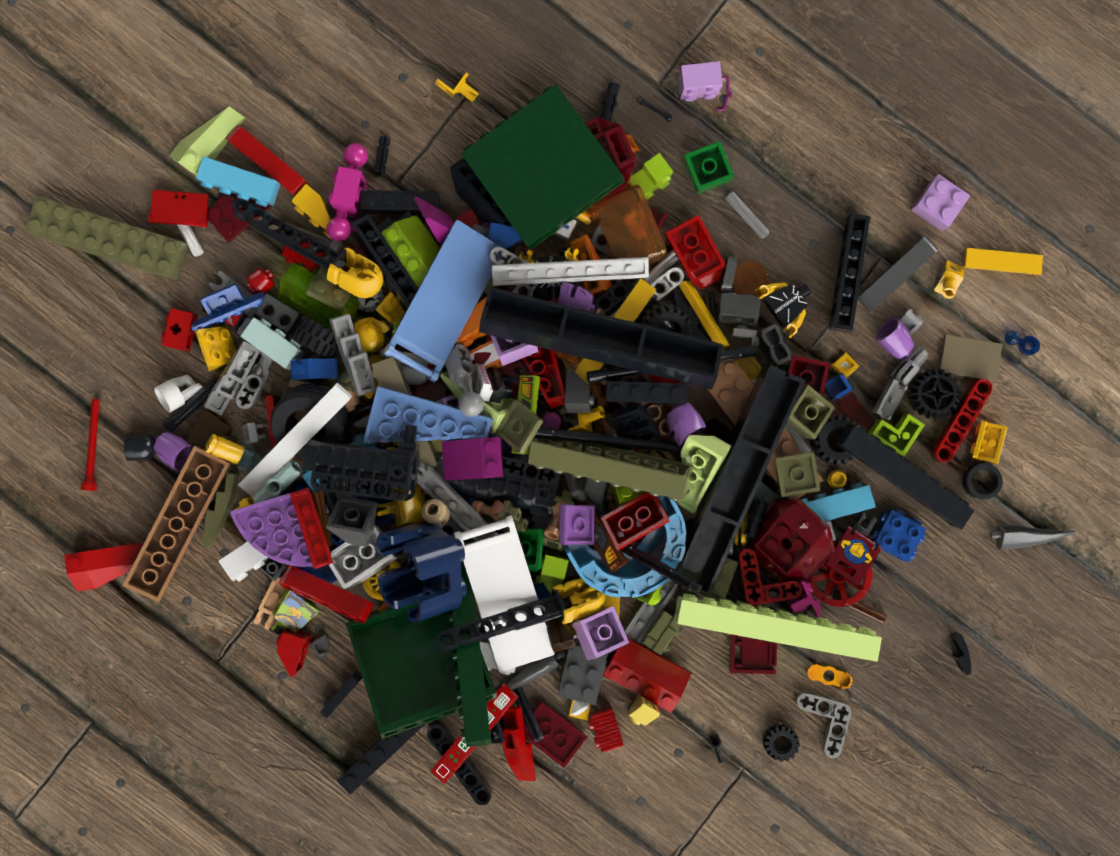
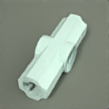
[252,460,303,504]

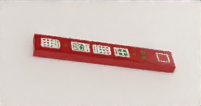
[430,683,519,784]

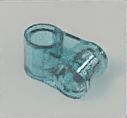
[237,450,266,471]

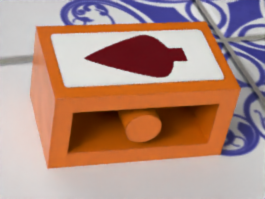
[469,340,502,371]

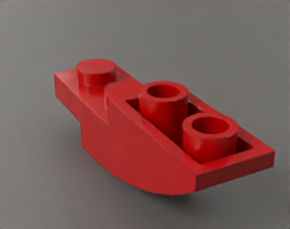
[502,706,536,782]

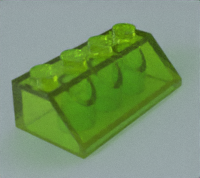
[278,263,360,331]

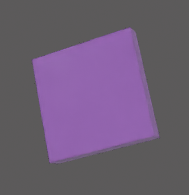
[559,505,595,545]

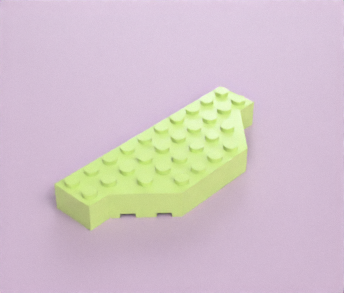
[674,593,882,662]

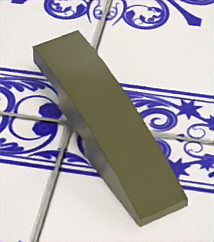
[202,473,239,549]

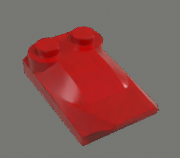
[665,215,726,289]

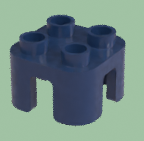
[376,521,467,623]

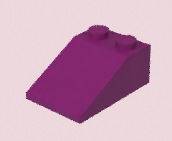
[413,196,456,247]
[442,437,504,481]

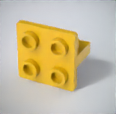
[196,326,236,371]

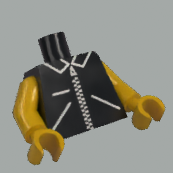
[519,248,579,300]
[755,282,811,338]

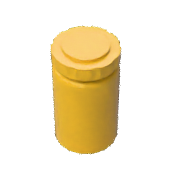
[205,434,244,464]

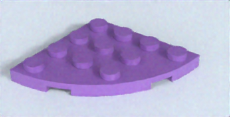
[230,488,313,567]

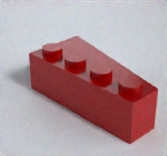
[522,347,566,409]

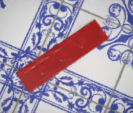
[290,488,333,569]

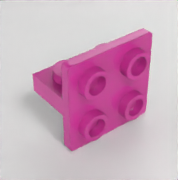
[783,580,822,618]

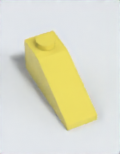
[628,695,660,726]

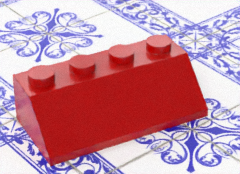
[603,637,692,713]

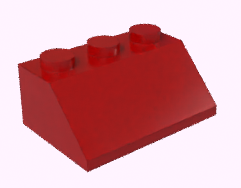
[601,492,670,551]

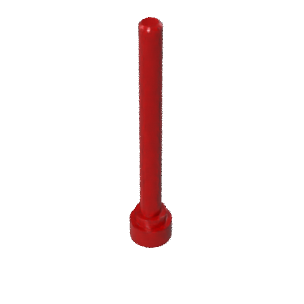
[80,399,100,491]

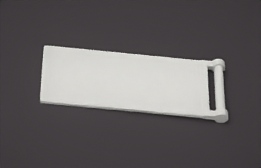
[454,515,555,672]

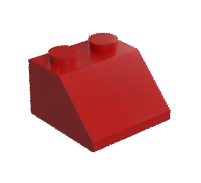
[276,629,312,677]

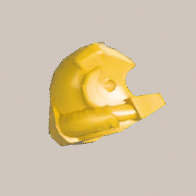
[353,317,390,354]

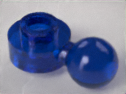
[1004,330,1040,356]

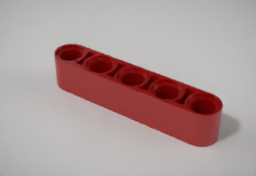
[226,125,310,196]
[931,379,992,463]
[279,565,374,624]

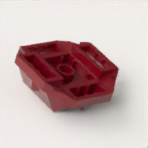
[585,117,637,201]
[752,498,835,582]

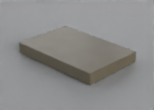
[938,334,1003,382]

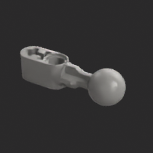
[445,344,484,417]
[236,351,274,409]

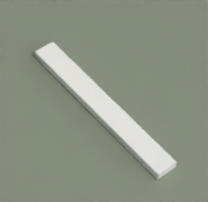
[492,257,649,286]
[238,383,352,497]

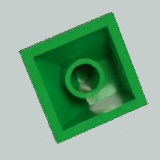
[517,529,544,572]

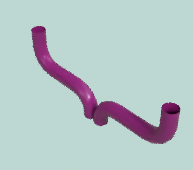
[716,76,732,111]

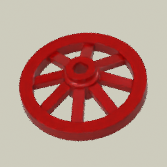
[806,541,873,607]

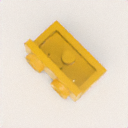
[374,291,405,325]
[970,420,1008,464]

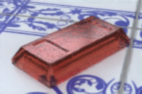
[837,392,875,429]

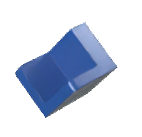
[825,373,853,401]

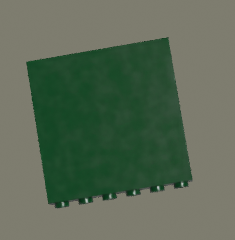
[461,84,625,250]
[346,602,496,739]

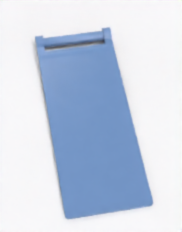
[383,220,502,382]

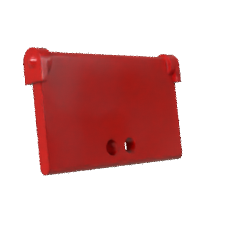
[148,189,209,228]

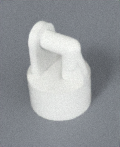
[154,375,203,413]

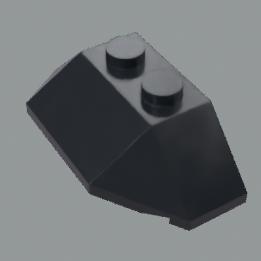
[450,158,508,224]

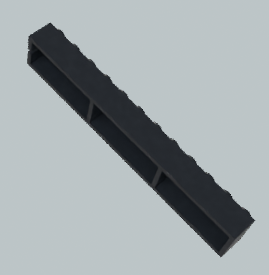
[479,287,724,390]
[672,363,805,597]

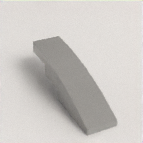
[329,314,376,396]
[203,341,260,416]

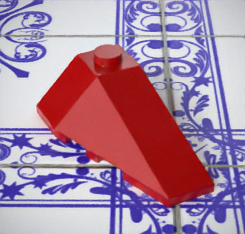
[64,542,145,591]

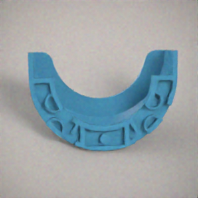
[563,495,686,598]

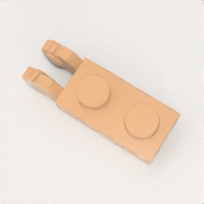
[253,576,286,630]

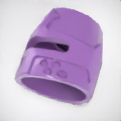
[558,282,596,312]
[875,317,914,359]
[666,402,706,447]
[154,432,193,472]

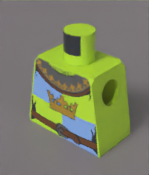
[271,589,319,635]

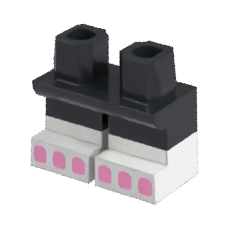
[472,364,513,403]

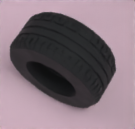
[270,383,349,459]

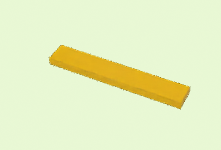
[574,279,657,385]

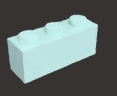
[240,317,305,371]

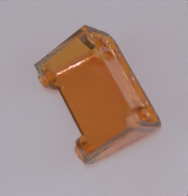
[587,185,667,266]

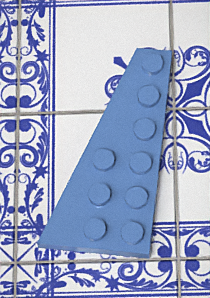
[362,386,493,444]

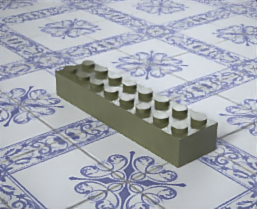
[24,196,189,282]
[528,437,694,501]

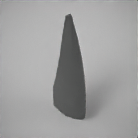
[989,525,1076,550]
[496,650,567,692]

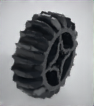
[908,368,962,420]

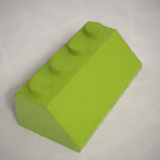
[381,215,440,289]

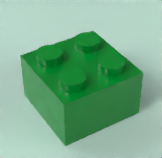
[682,141,734,195]

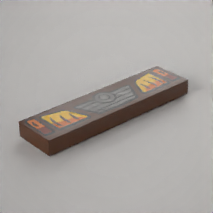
[577,498,628,573]

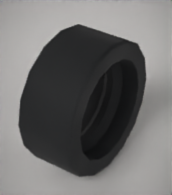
[962,463,1003,499]
[730,563,767,600]

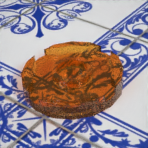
[732,262,770,297]

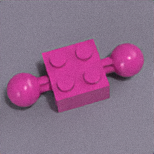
[326,143,368,242]

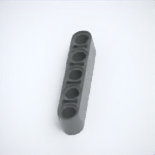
[858,235,938,312]

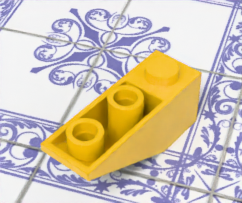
[291,184,332,240]

